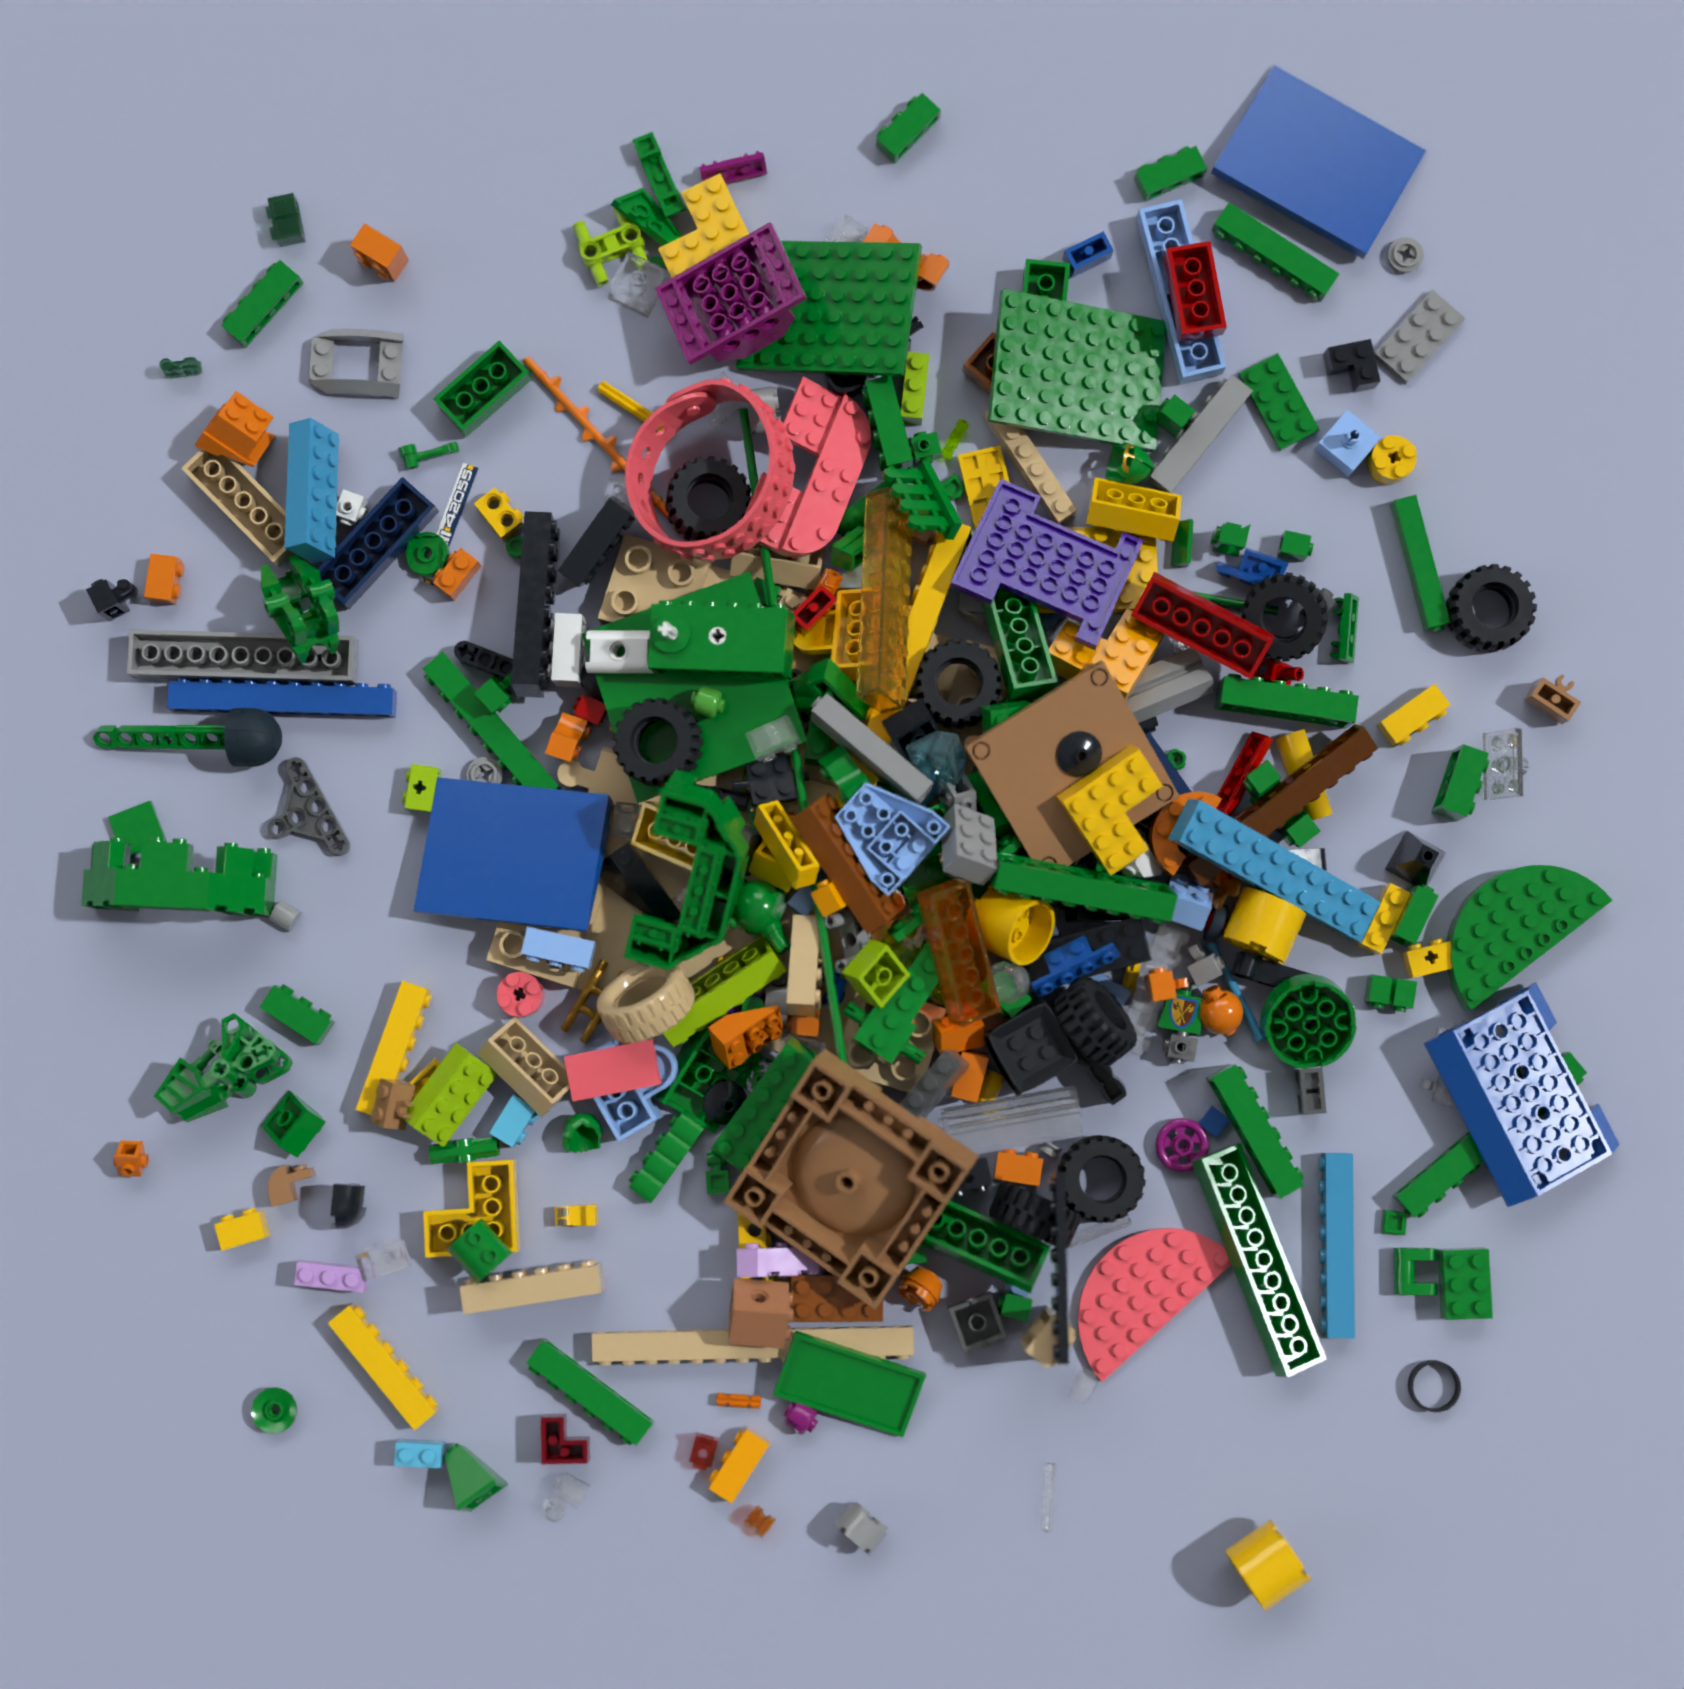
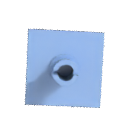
[1315,410,1381,477]

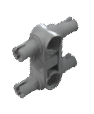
[824,906,872,973]

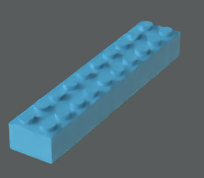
[1168,798,1381,943]

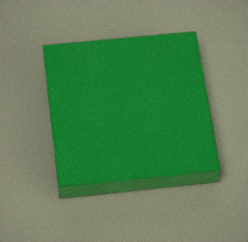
[108,801,167,857]

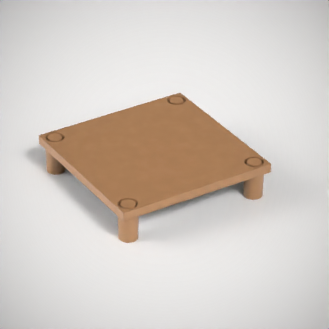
[964,660,1179,865]

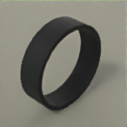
[1408,1360,1461,1412]

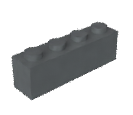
[899,1049,970,1119]

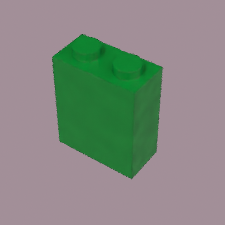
[1389,884,1439,947]

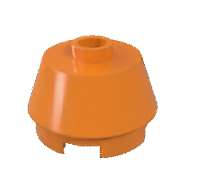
[897,1267,943,1312]

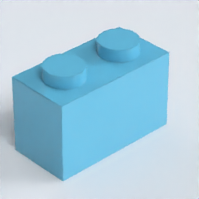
[489,1094,539,1147]
[394,1439,446,1468]

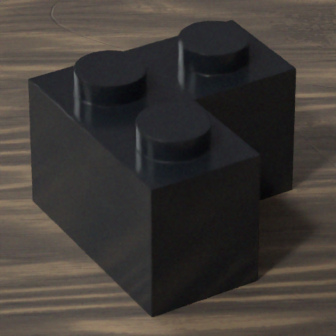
[1323,339,1381,393]

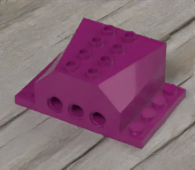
[655,222,807,365]

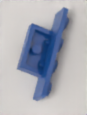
[1215,548,1294,600]
[1031,935,1121,996]

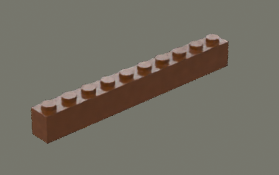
[1181,724,1378,887]

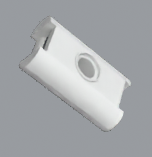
[585,630,655,673]

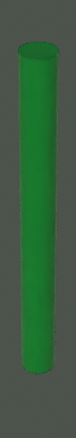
[1192,591,1279,616]

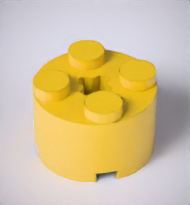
[1367,435,1417,485]

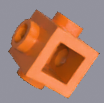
[113,1140,149,1177]

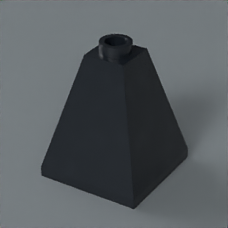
[1385,830,1446,886]

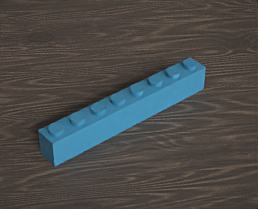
[1318,1153,1355,1338]

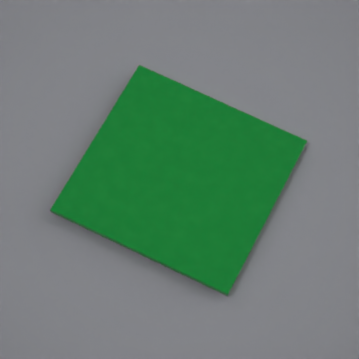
[582,571,808,803]

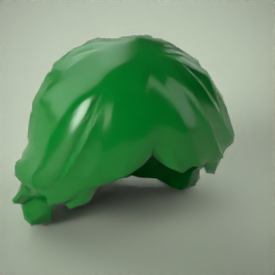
[561,1113,604,1153]

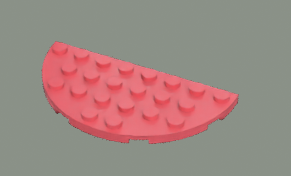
[1078,1228,1231,1382]

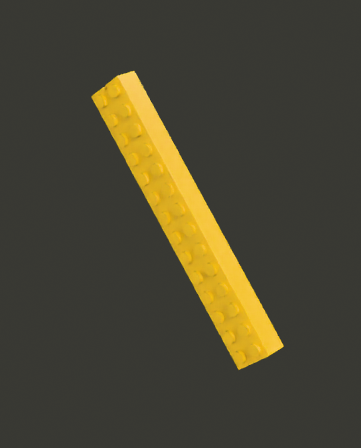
[835,524,971,809]

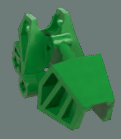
[261,556,339,664]
[154,1013,293,1123]

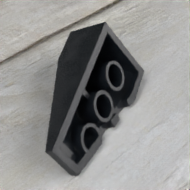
[600,841,681,924]

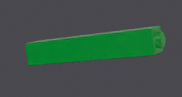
[1390,495,1451,633]

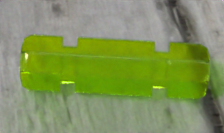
[941,419,969,461]

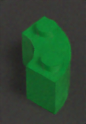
[818,746,871,805]

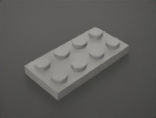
[1374,289,1465,384]

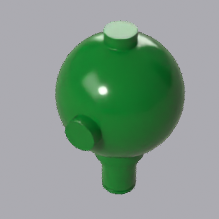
[730,878,791,955]

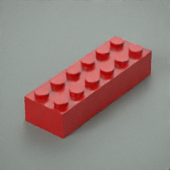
[1131,572,1274,679]

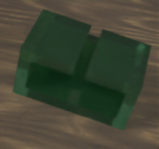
[265,193,306,247]

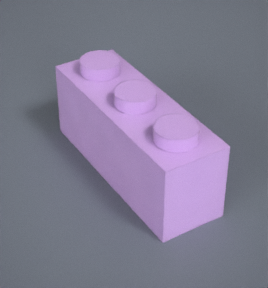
[294,1260,370,1293]

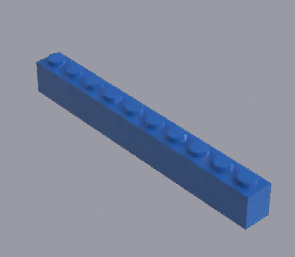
[167,678,397,718]

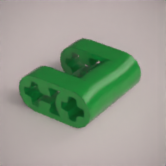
[1394,1247,1437,1295]

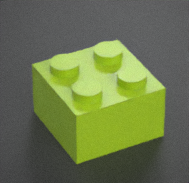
[842,939,910,1009]

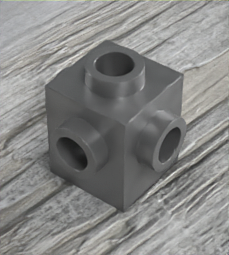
[1162,1030,1198,1064]

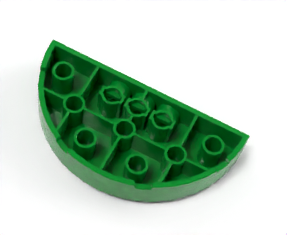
[1446,865,1613,1011]

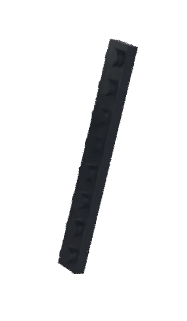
[1049,1172,1069,1365]

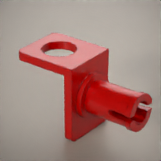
[1253,658,1304,686]

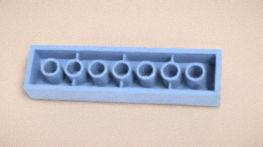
[1136,199,1226,384]

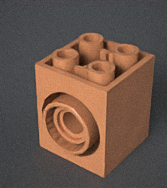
[728,1278,793,1349]

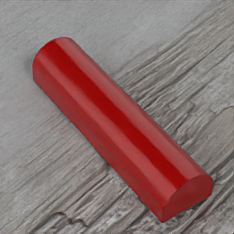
[1216,731,1273,817]

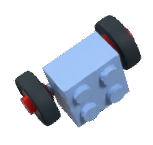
[1142,874,1228,943]

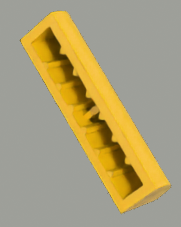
[1275,729,1333,821]

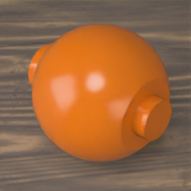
[1200,985,1244,1036]

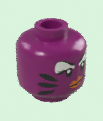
[783,1402,819,1435]

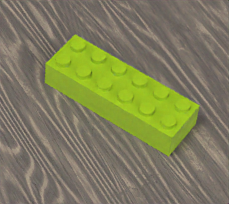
[663,935,787,1047]

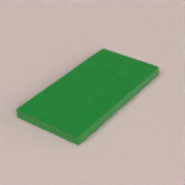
[773,1330,926,1437]

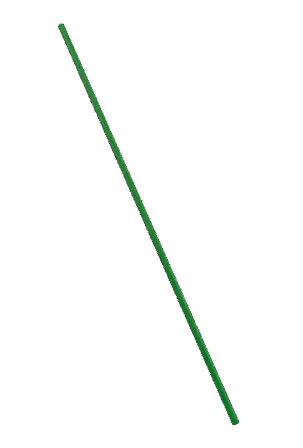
[739,408,847,1064]

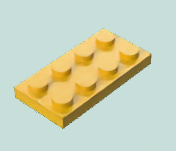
[957,445,1009,530]

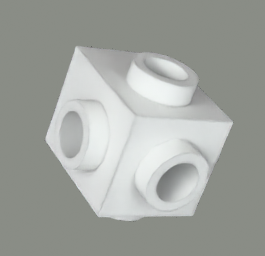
[336,489,368,527]

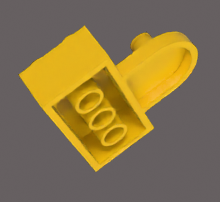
[794,587,888,681]

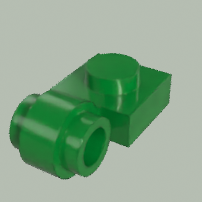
[705,1150,730,1194]

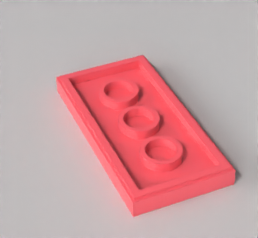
[564,1039,662,1102]

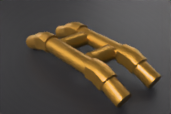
[561,959,623,1044]

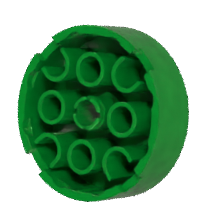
[1261,974,1357,1069]

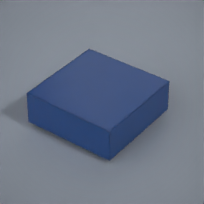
[1198,1106,1230,1138]

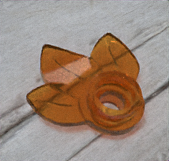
[1212,874,1241,911]

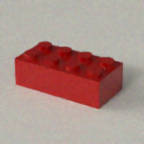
[1163,241,1227,342]

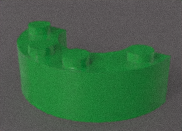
[1242,760,1321,848]

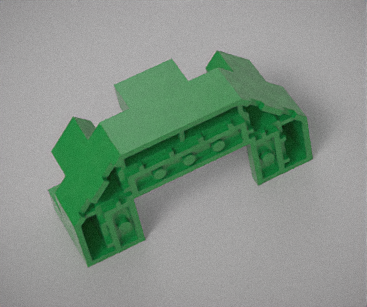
[624,770,749,970]
[81,837,277,917]

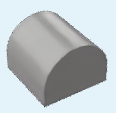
[269,901,302,932]

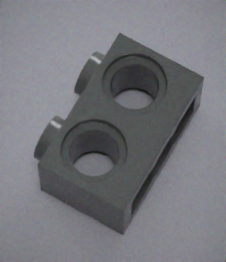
[1295,1067,1327,1115]

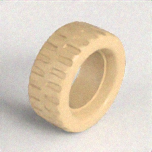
[597,963,695,1043]

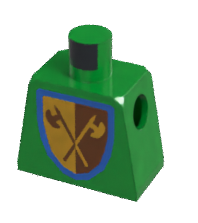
[1155,982,1201,1035]

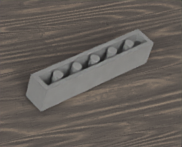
[1148,375,1253,493]

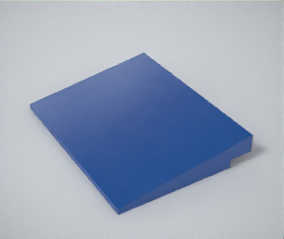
[1211,65,1426,259]
[413,777,613,932]

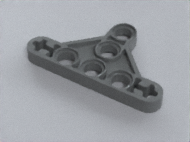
[267,757,351,856]

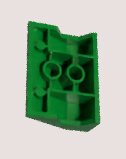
[654,1023,763,1133]

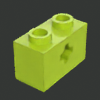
[402,764,442,814]

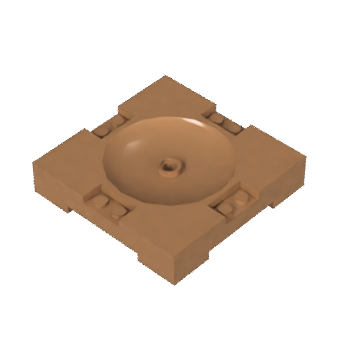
[724,1049,979,1309]

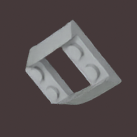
[308,329,404,399]

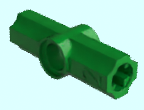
[429,1137,500,1165]

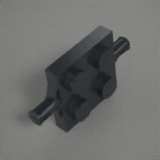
[732,755,809,807]

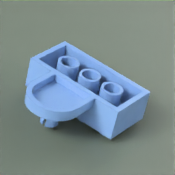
[594,1039,678,1142]

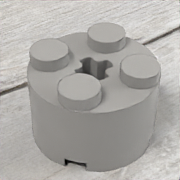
[747,386,781,435]
[834,1502,887,1556]

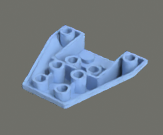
[835,782,951,896]

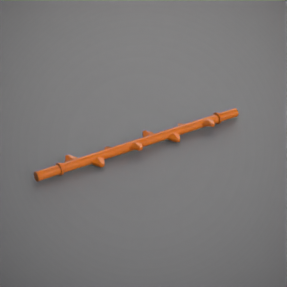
[523,356,668,519]

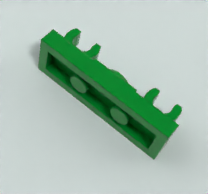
[1330,593,1359,663]

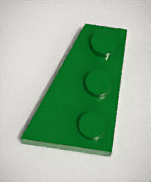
[611,188,683,246]

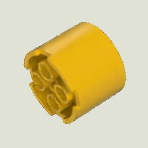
[967,885,1055,965]
[1222,887,1307,965]
[1224,1520,1311,1611]

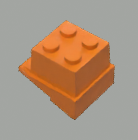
[194,391,276,467]

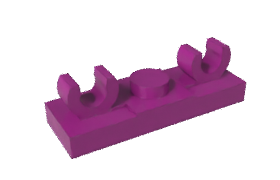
[699,151,768,184]

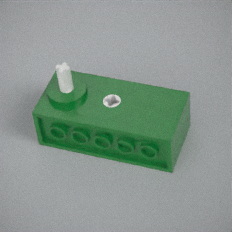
[648,600,795,679]

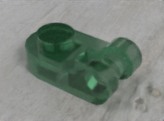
[159,357,202,379]

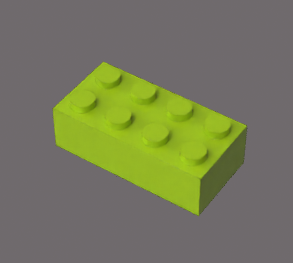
[403,1043,498,1147]

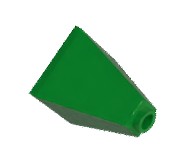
[445,1443,508,1512]

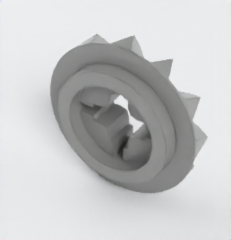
[1388,237,1424,273]
[467,757,503,784]

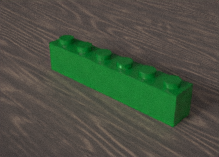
[1211,202,1339,302]
[526,1338,654,1446]

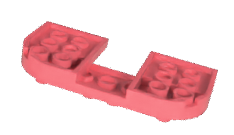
[744,376,871,558]

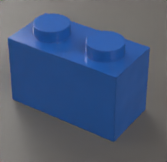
[1062,231,1114,278]

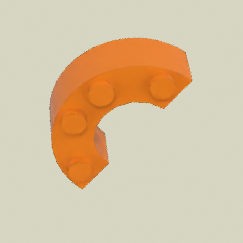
[863,223,950,291]
[1148,792,1222,876]

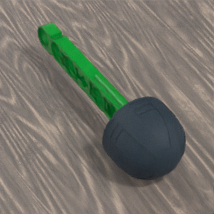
[93,708,282,767]

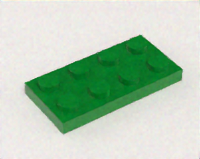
[1238,353,1320,451]

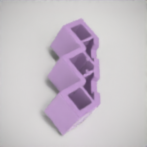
[737,1242,829,1277]

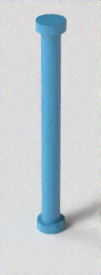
[1205,941,1265,1042]

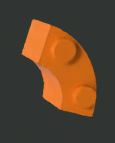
[545,712,592,762]

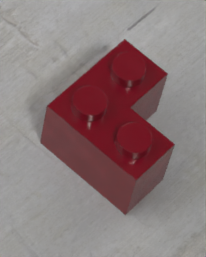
[541,1413,590,1465]

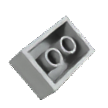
[941,803,998,886]

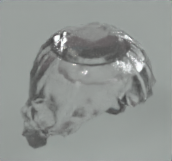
[989,961,1030,1004]

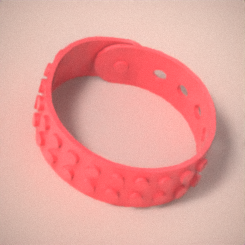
[625,378,795,563]

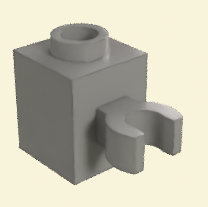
[1187,942,1226,987]

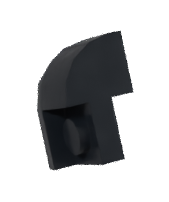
[330,1183,366,1229]

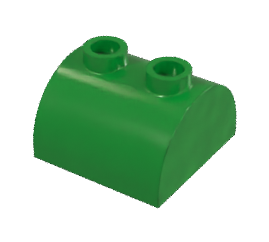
[447,1218,513,1284]

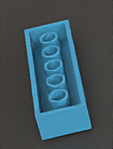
[284,418,339,563]

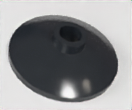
[1056,731,1102,777]
[703,1080,747,1125]

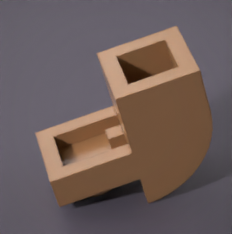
[268,1164,316,1207]

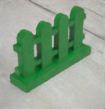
[882,461,962,540]

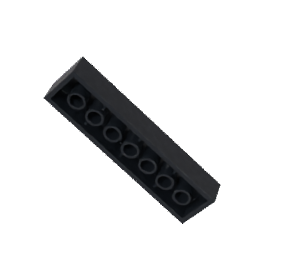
[511,511,560,698]

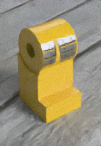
[554,1204,598,1226]

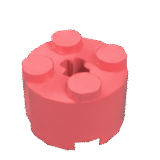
[497,972,545,1018]

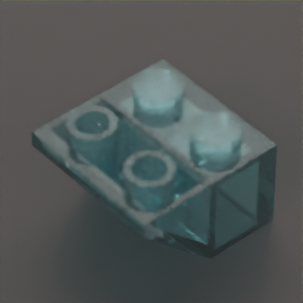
[906,731,968,784]

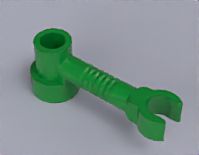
[398,441,459,470]

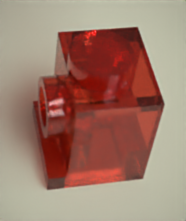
[689,1432,719,1470]

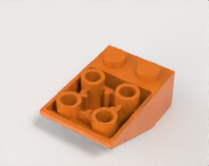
[708,1005,784,1070]

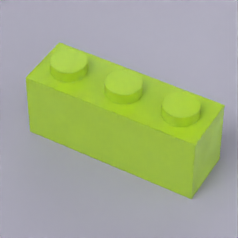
[901,351,930,425]

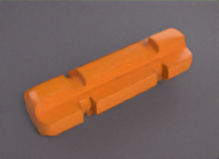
[716,1393,761,1409]

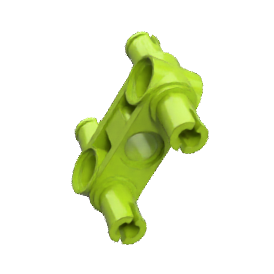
[573,208,650,287]

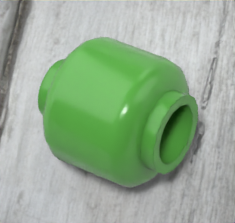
[690,686,725,719]

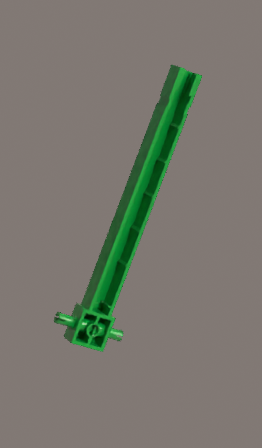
[842,834,1026,1067]

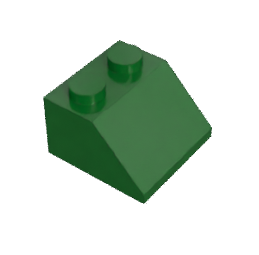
[260,1090,326,1158]

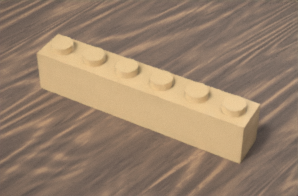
[984,410,1077,525]

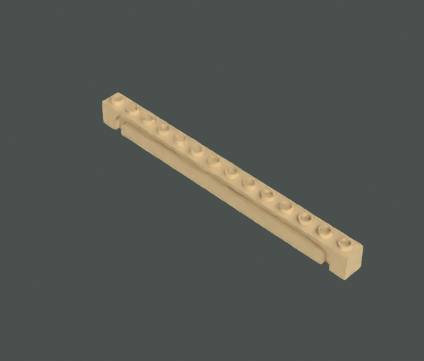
[592,1325,914,1366]

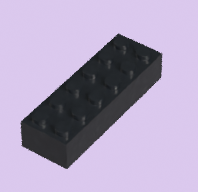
[1009,918,1153,994]

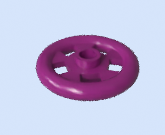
[1155,1118,1209,1172]

